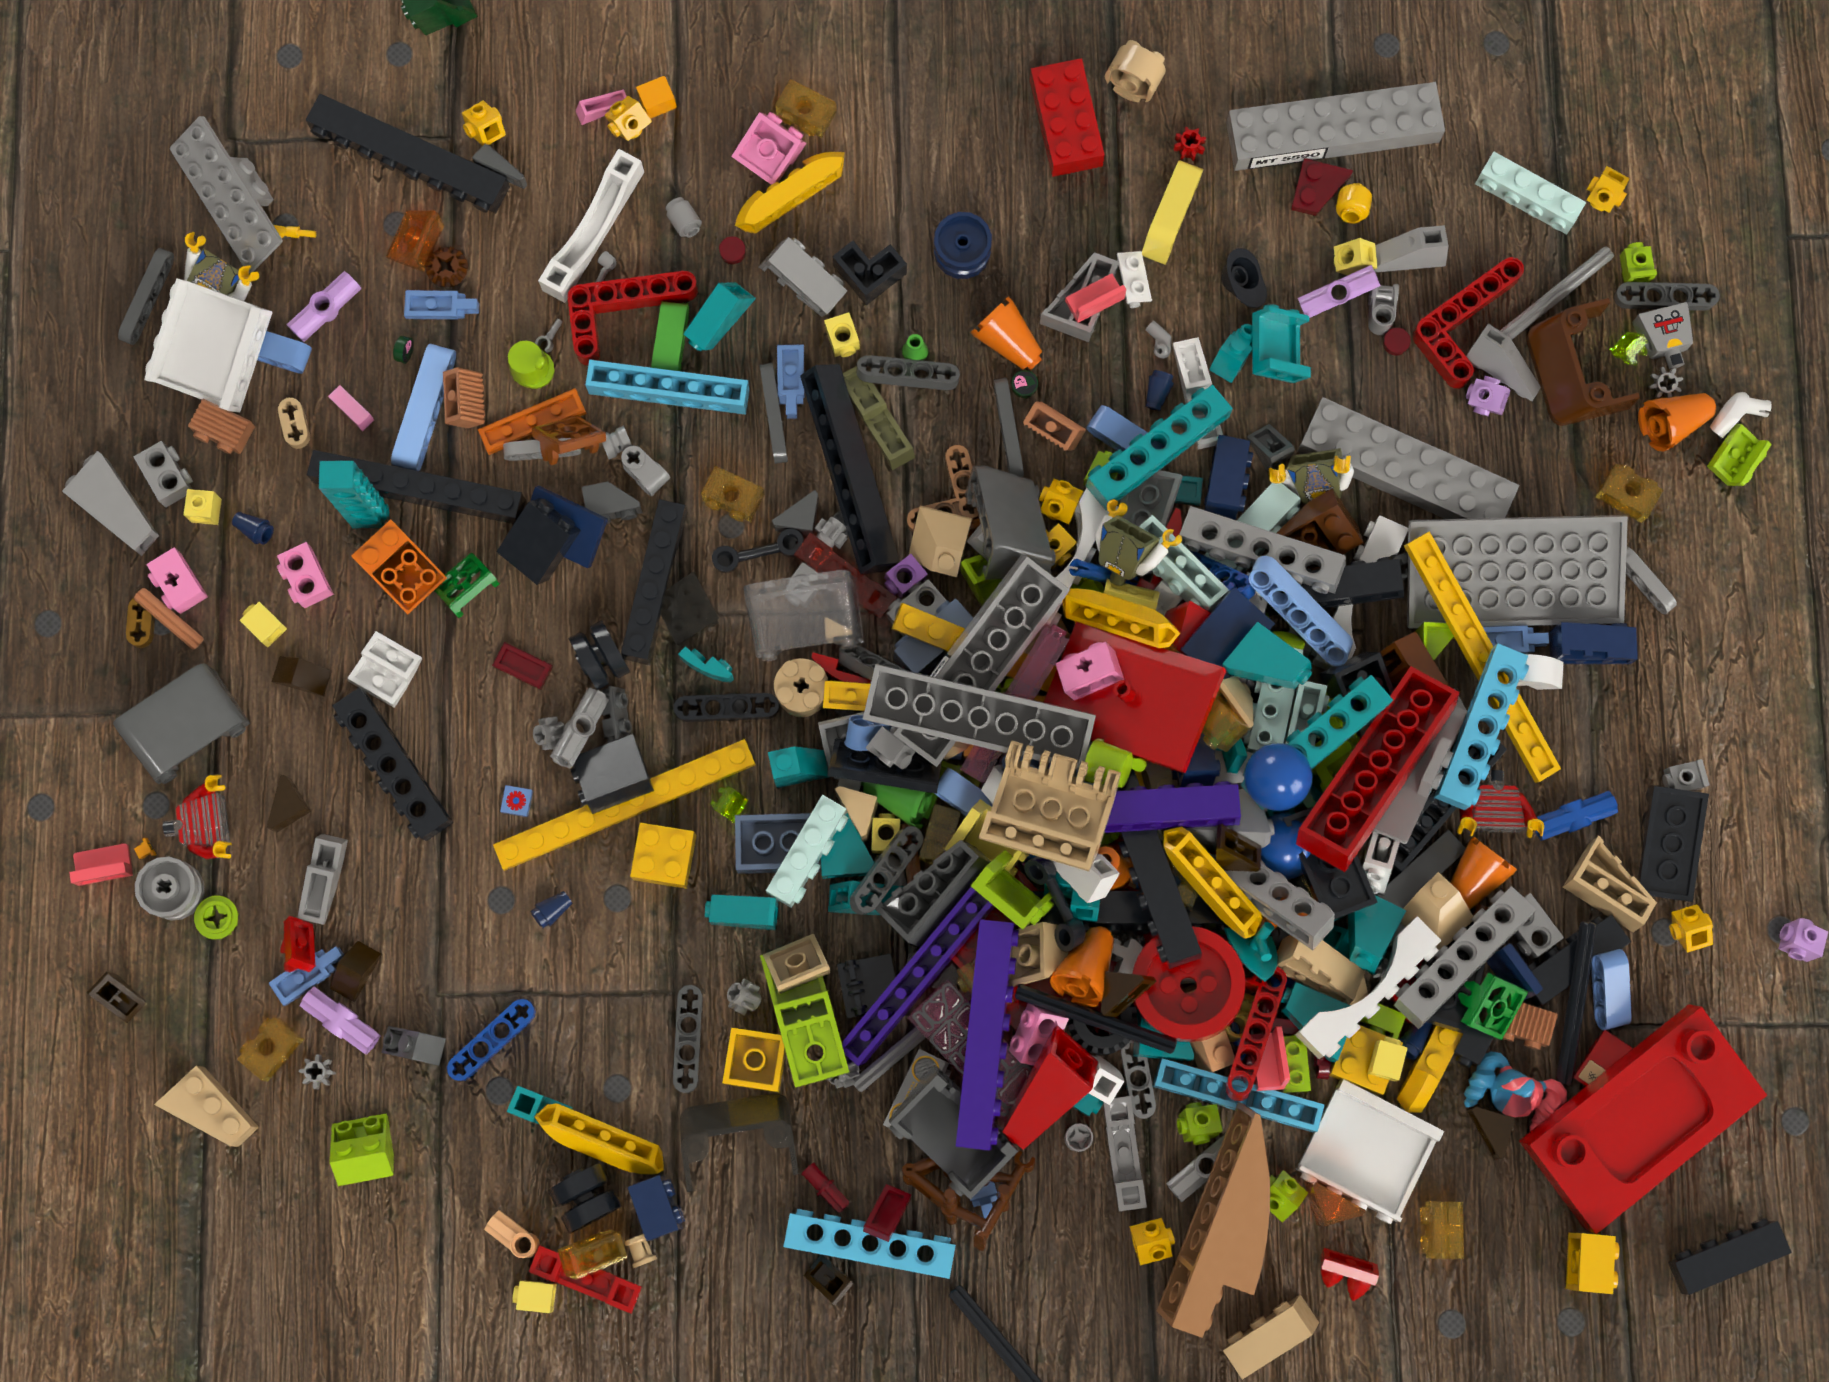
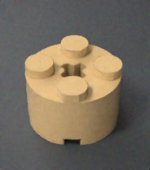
[1105,40,1166,102]
[774,658,828,717]

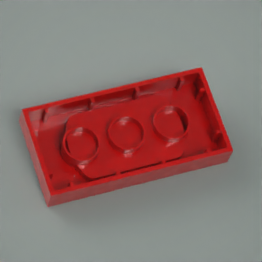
[1519,1004,1768,1234]

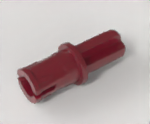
[801,1162,849,1213]

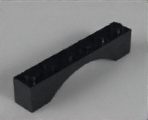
[621,499,688,665]

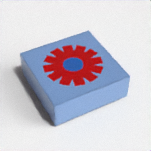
[500,785,533,817]

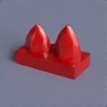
[280,915,316,972]
[1320,1248,1379,1301]

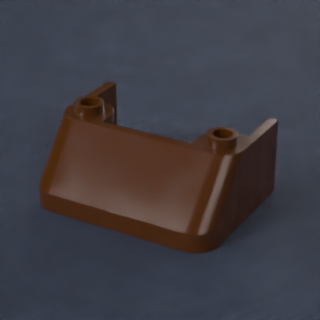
[1526,298,1640,426]

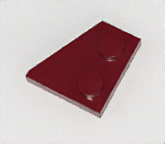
[1291,158,1353,216]

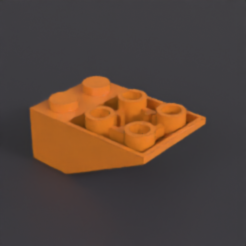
[351,519,447,615]

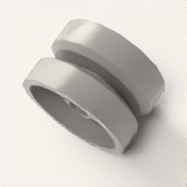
[135,857,205,921]

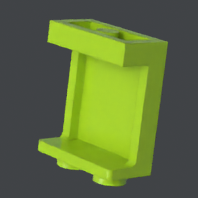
[971,850,1054,930]

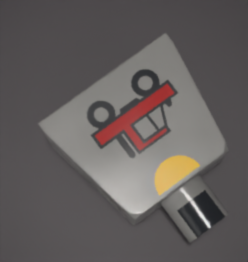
[1632,302,1693,369]

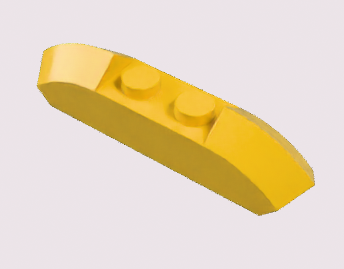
[735,152,845,233]
[1062,589,1180,648]
[1164,826,1263,939]
[1397,1025,1463,1113]
[534,1103,664,1174]

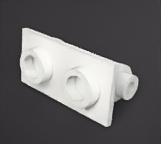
[1117,251,1152,308]

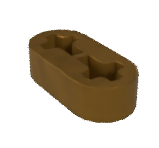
[126,598,155,648]

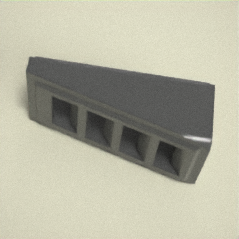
[472,143,527,189]

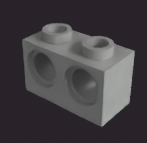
[133,441,193,507]
[887,579,947,637]
[1499,893,1564,959]

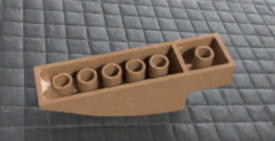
[1157,1102,1270,1338]

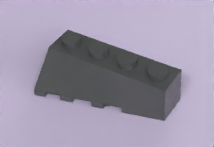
[875,840,991,948]

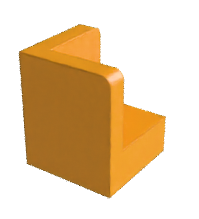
[636,76,677,119]

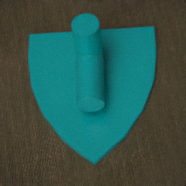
[1224,922,1278,982]

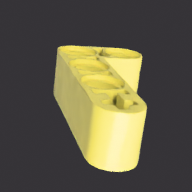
[1142,160,1203,265]

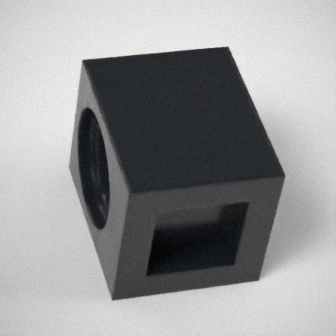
[1453,1026,1494,1068]

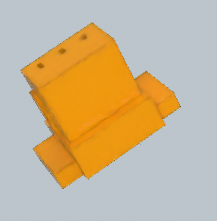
[134,838,157,859]

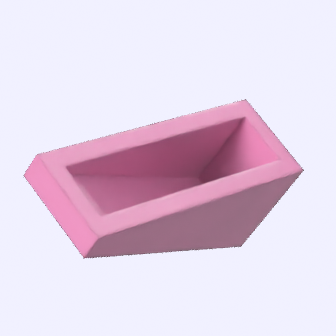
[576,89,627,125]
[328,385,374,432]

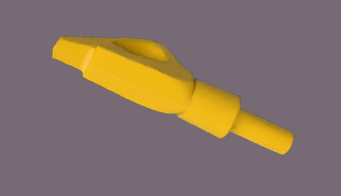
[274,225,316,239]

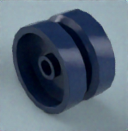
[934,212,992,279]

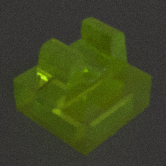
[1610,332,1649,366]
[710,786,748,823]

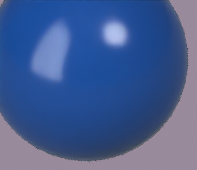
[1244,743,1312,811]
[1261,813,1310,880]

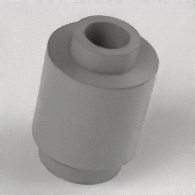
[665,197,702,238]

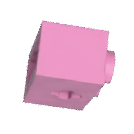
[146,547,208,614]
[1055,642,1124,700]

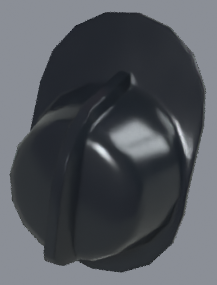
[1221,248,1267,308]

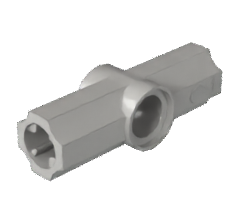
[550,688,609,768]
[1166,1133,1226,1202]

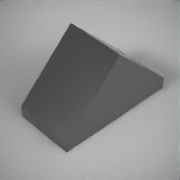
[1247,424,1295,472]
[772,490,819,537]

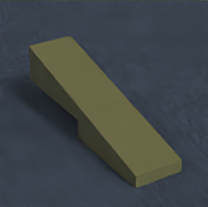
[843,366,915,470]

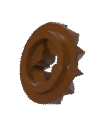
[426,246,468,288]

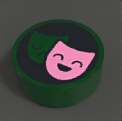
[393,336,414,364]
[1011,370,1038,398]

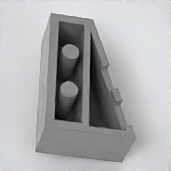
[758,237,847,317]

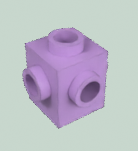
[1466,376,1511,416]
[1778,918,1828,962]

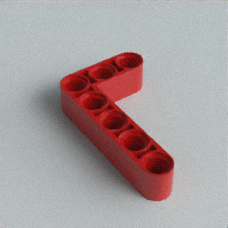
[1412,257,1524,389]
[567,271,698,365]
[1225,962,1287,1101]

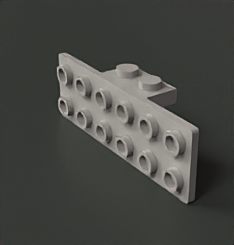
[170,116,283,273]
[1373,707,1467,844]

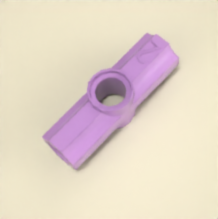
[1298,265,1381,318]
[286,271,361,342]
[299,987,381,1055]

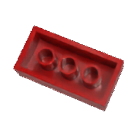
[1030,58,1105,177]

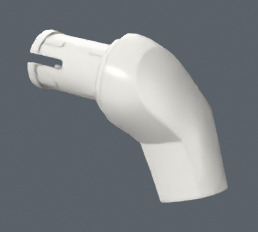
[1710,392,1771,438]

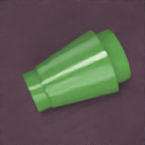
[902,334,928,361]

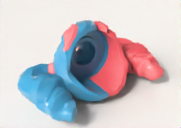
[1464,1051,1567,1131]

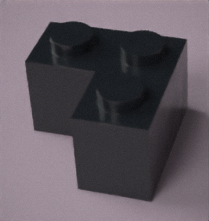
[832,241,907,305]
[1320,652,1394,711]

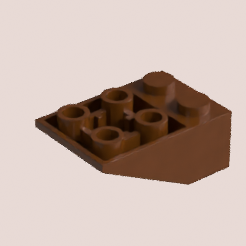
[1277,488,1364,571]
[1380,631,1458,702]

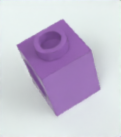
[884,554,928,598]

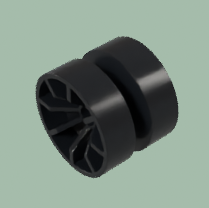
[548,1163,622,1234]

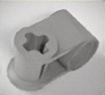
[1368,284,1399,335]
[621,446,671,497]

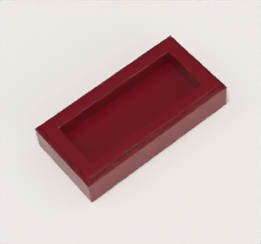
[492,642,553,690]
[863,1184,912,1242]

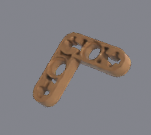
[907,445,979,533]

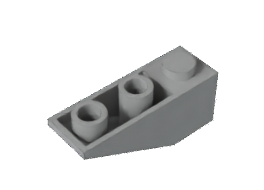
[1374,225,1449,272]
[1466,324,1541,401]

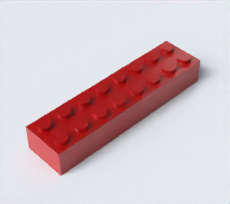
[1296,666,1460,872]

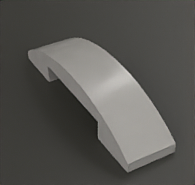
[1103,1096,1147,1211]

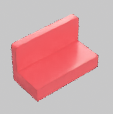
[1065,273,1127,323]
[69,844,133,886]
[1250,1026,1290,1091]

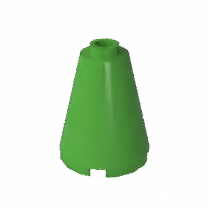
[861,782,938,829]

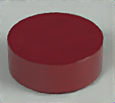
[719,236,746,264]
[1383,328,1411,356]

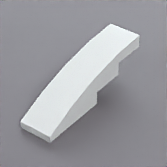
[1173,337,1223,450]

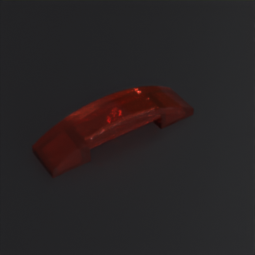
[794,532,896,619]

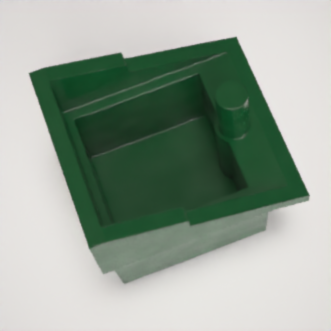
[401,0,478,36]

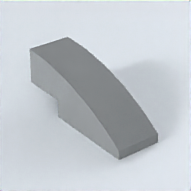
[297,834,348,925]

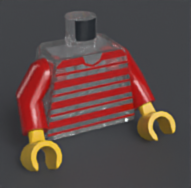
[1457,770,1544,838]
[163,775,232,859]

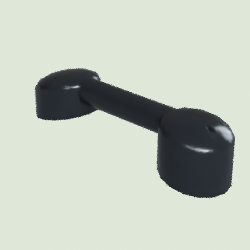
[712,529,804,573]
[1024,856,1086,952]

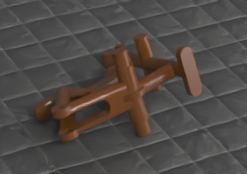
[902,1151,1035,1251]

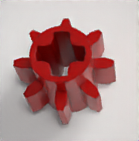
[1173,127,1206,161]

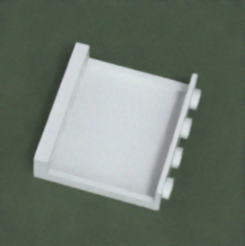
[144,279,272,413]
[1296,1079,1444,1224]

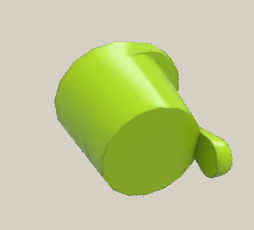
[508,340,555,389]
[1084,738,1147,788]

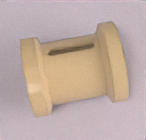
[624,1234,657,1268]

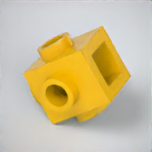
[605,96,652,141]
[462,100,506,146]
[1586,166,1630,213]
[1039,479,1083,524]
[1046,523,1077,570]
[1669,904,1713,953]
[1129,1218,1175,1266]

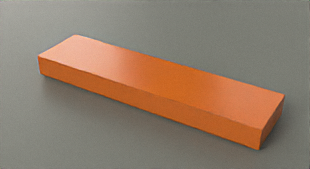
[478,388,587,455]

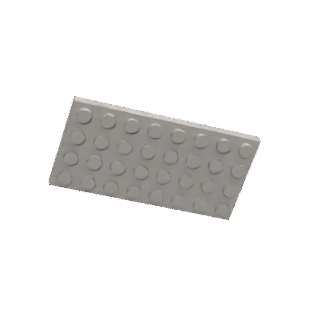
[1407,515,1628,628]

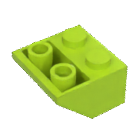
[330,1113,394,1186]

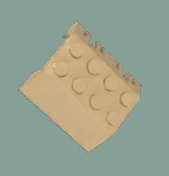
[979,740,1121,872]

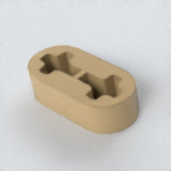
[278,398,310,449]

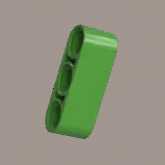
[651,301,689,371]

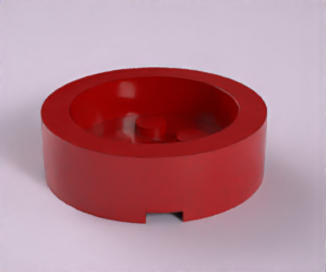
[1132,926,1245,1042]

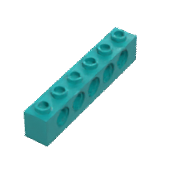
[1086,384,1233,510]
[319,461,389,528]
[1241,675,1393,810]

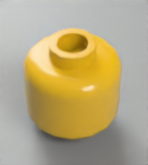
[1336,183,1372,224]

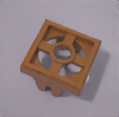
[532,415,606,465]

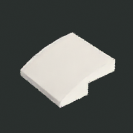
[347,631,422,708]

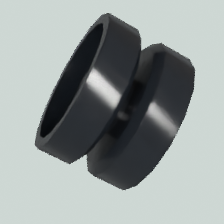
[568,620,630,690]

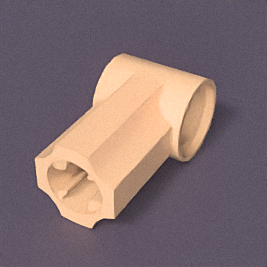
[484,1210,540,1258]

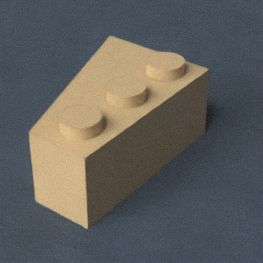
[1563,835,1657,932]
[1277,935,1365,1004]
[154,1066,259,1147]
[1223,1294,1319,1380]

